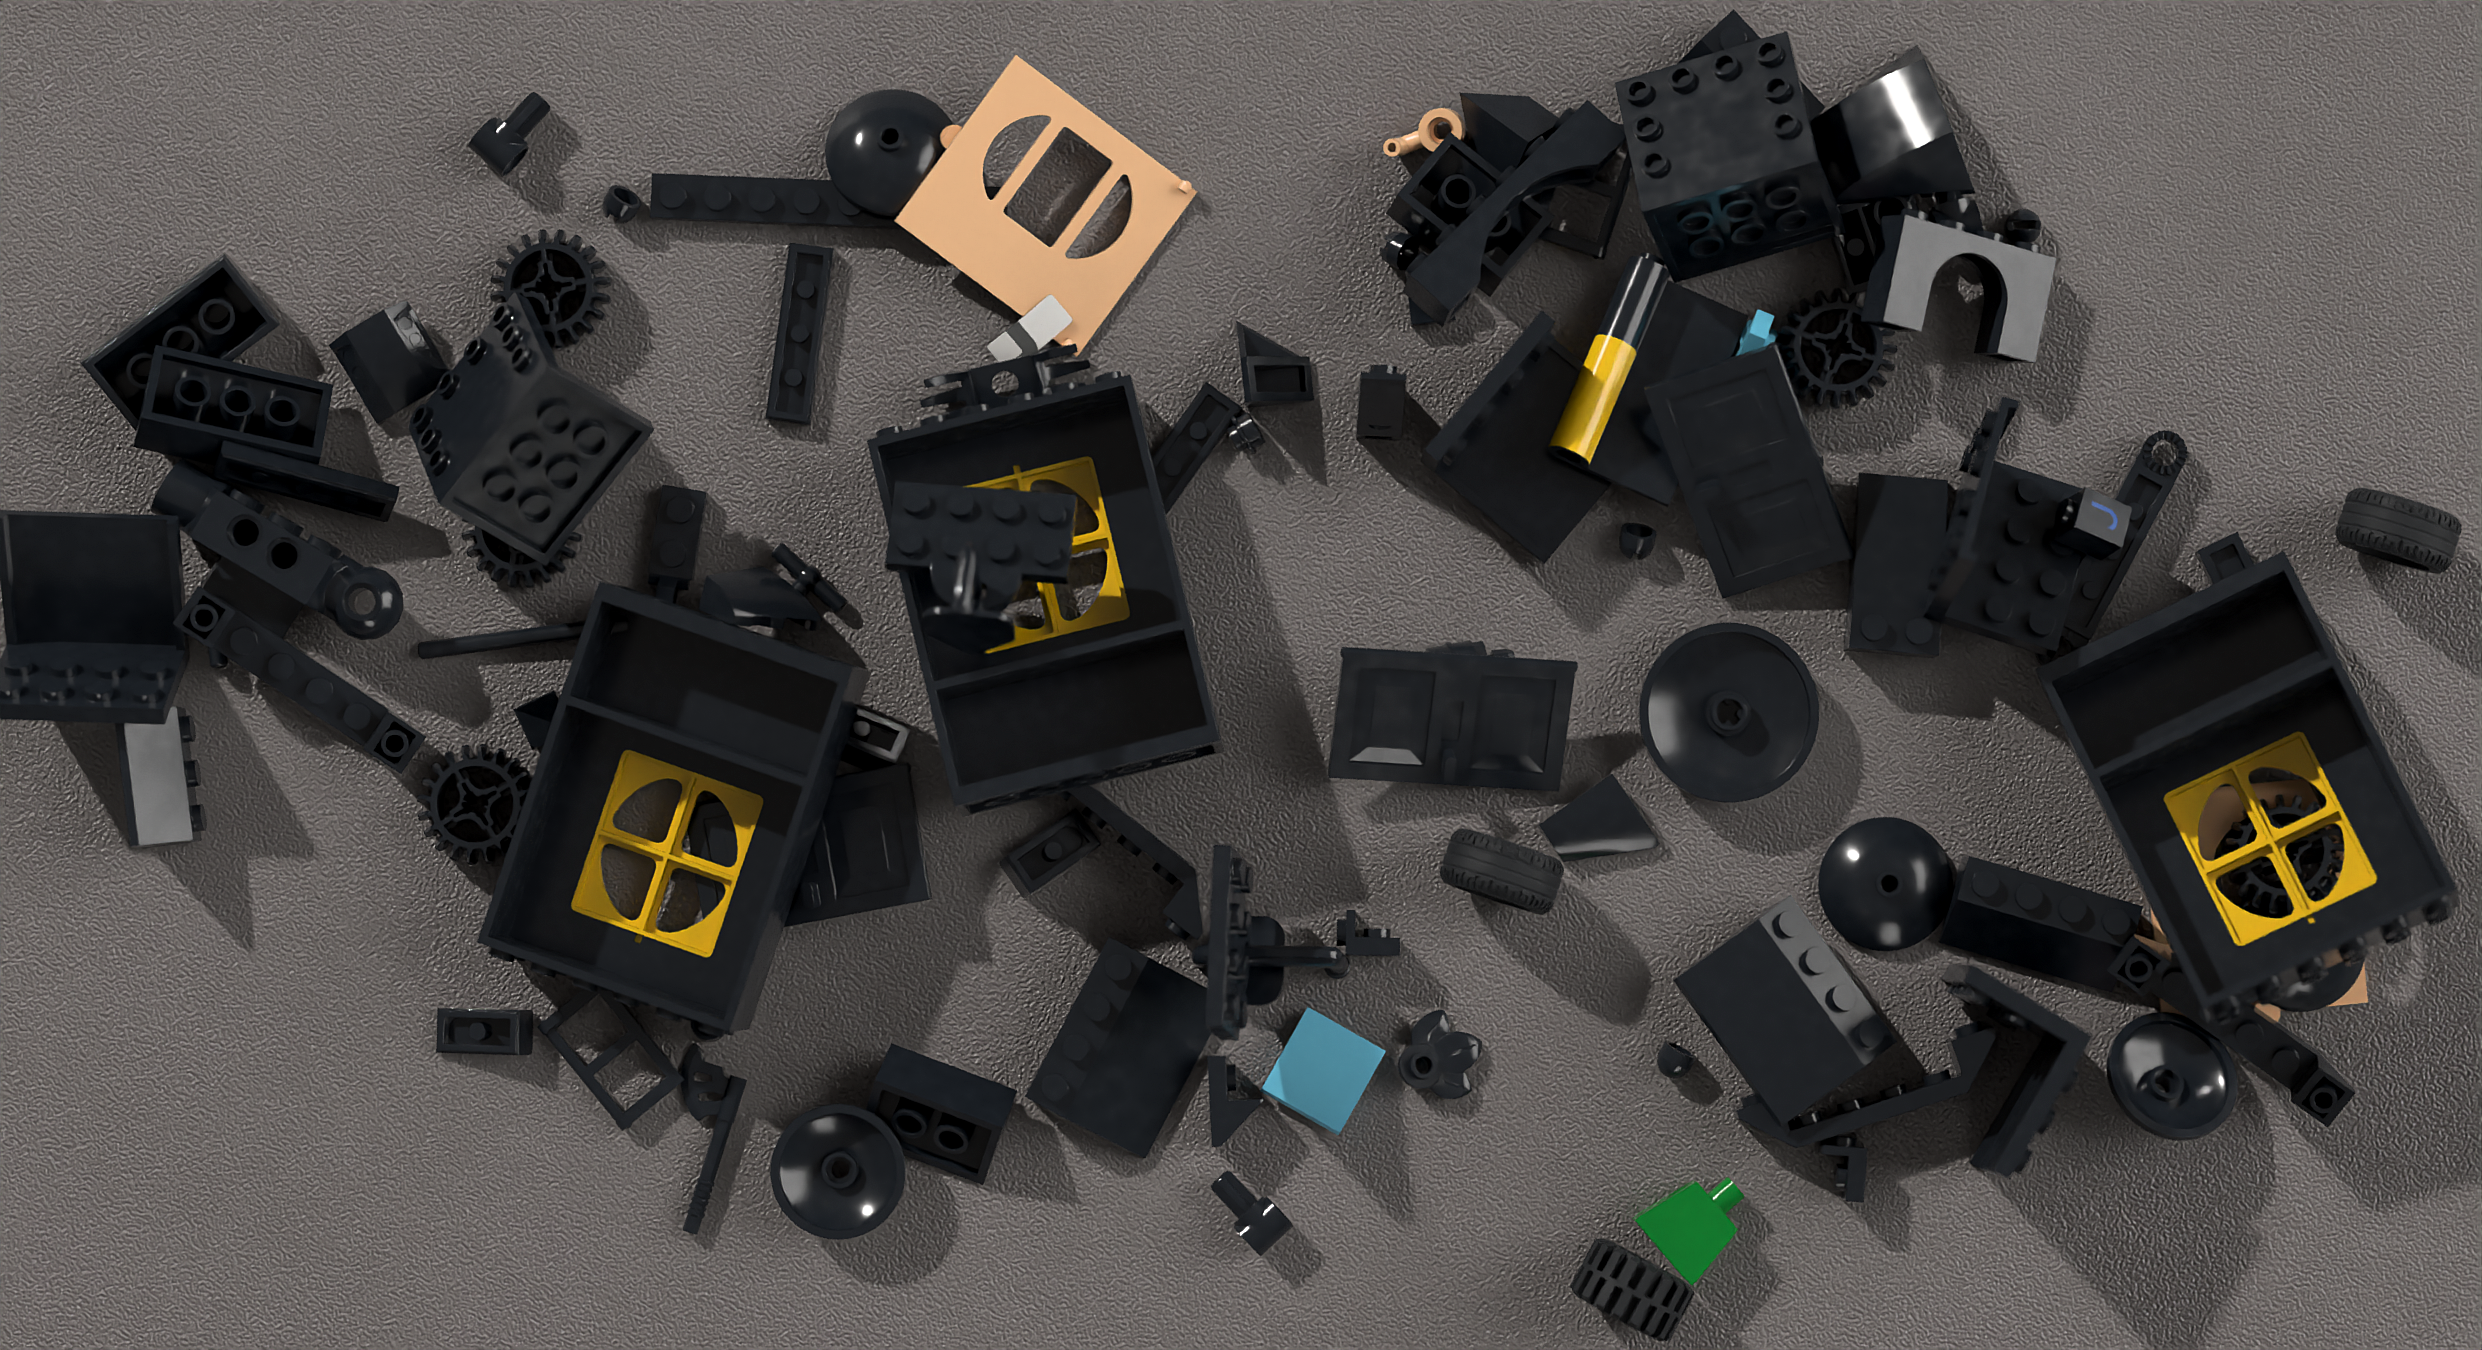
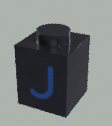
[2054,487,2132,560]

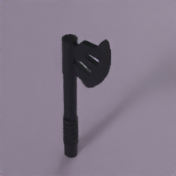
[681,1044,747,1235]

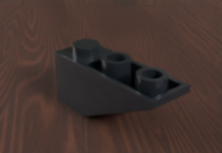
[1356,365,1406,441]

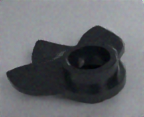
[1398,1010,1482,1099]

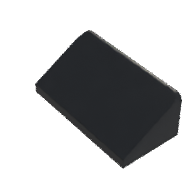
[841,708,911,770]

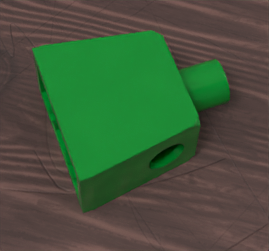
[1632,1177,1745,1286]

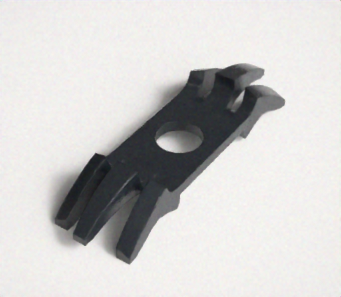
[920,343,1091,420]

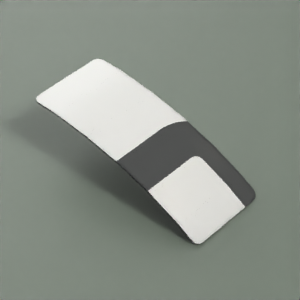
[987,295,1072,372]

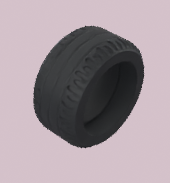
[2335,488,2462,574]
[1440,828,1564,915]

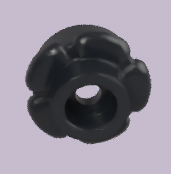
[1227,412,1266,454]

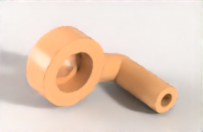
[1383,108,1465,157]

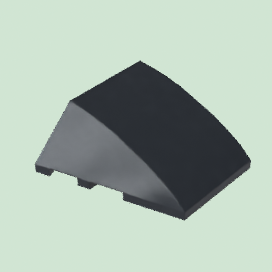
[1810,45,1975,205]

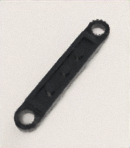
[2035,431,2188,666]

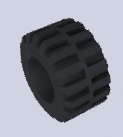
[1570,1238,1695,1341]

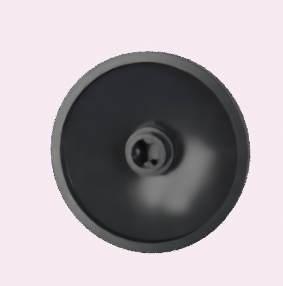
[1638,623,1819,803]

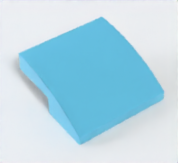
[1260,1007,1386,1135]

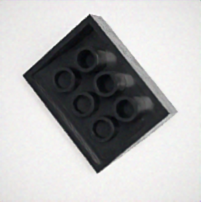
[1673,895,1897,1127]
[1025,937,1212,1158]

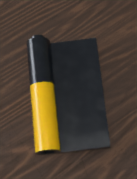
[1548,252,1748,507]

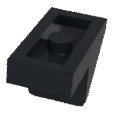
[1207,1055,1264,1147]

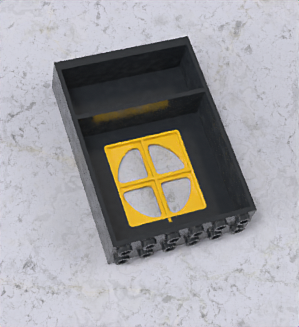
[867,371,1225,817]
[2035,551,2459,1025]
[477,581,871,1037]

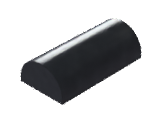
[80,252,280,431]

